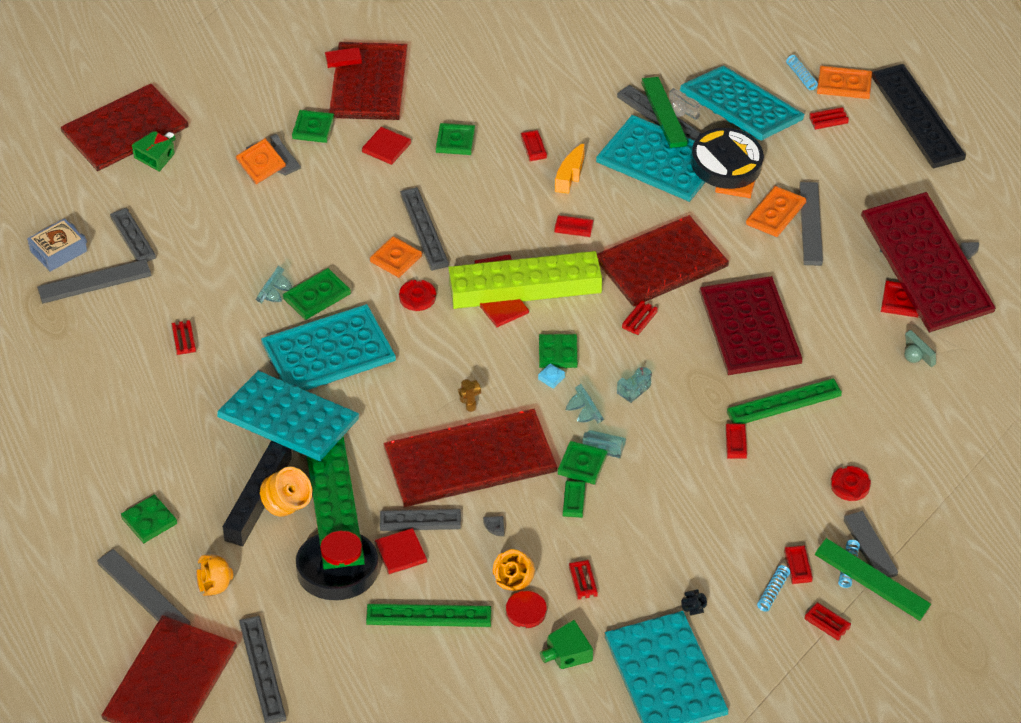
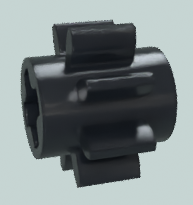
[681,589,707,616]

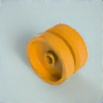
[260,467,312,517]

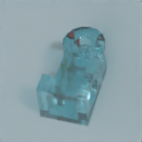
[617,367,652,403]

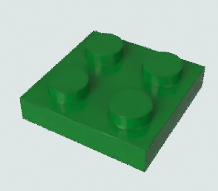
[292,110,334,143]
[436,123,475,155]
[539,334,577,368]
[558,441,608,485]
[121,494,177,544]

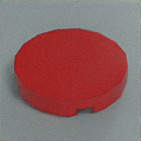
[399,280,436,311]
[831,466,871,501]
[320,531,362,565]
[506,591,547,628]

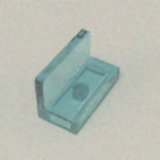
[583,430,626,458]

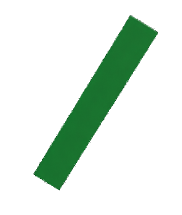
[641,77,688,148]
[727,378,842,424]
[815,538,931,621]
[366,604,491,627]

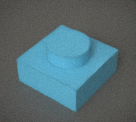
[538,363,565,389]

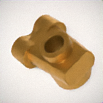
[458,379,481,412]

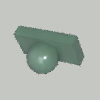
[904,330,936,367]

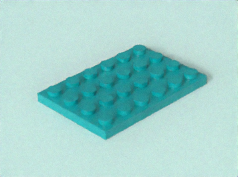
[680,65,805,141]
[596,115,705,202]
[261,304,396,391]
[217,371,359,461]
[605,611,728,723]

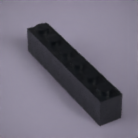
[222,440,292,547]

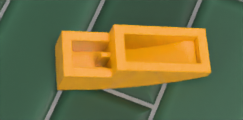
[555,144,585,193]

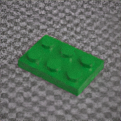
[283,268,351,320]

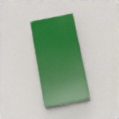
[563,481,585,518]

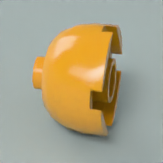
[492,549,535,591]
[197,554,233,596]

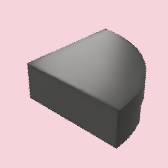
[960,242,979,260]
[483,516,504,536]

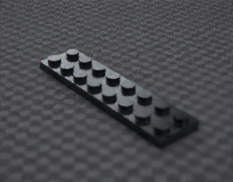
[872,64,966,169]

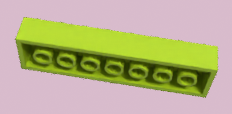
[448,251,602,309]

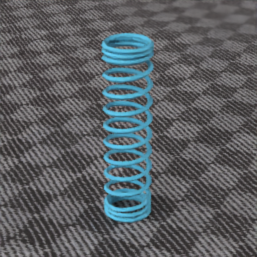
[786,55,818,90]
[838,540,860,588]
[757,565,790,611]

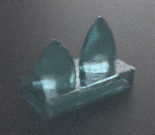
[256,265,293,304]
[566,384,604,424]

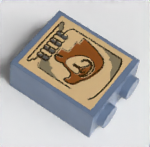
[27,218,87,272]

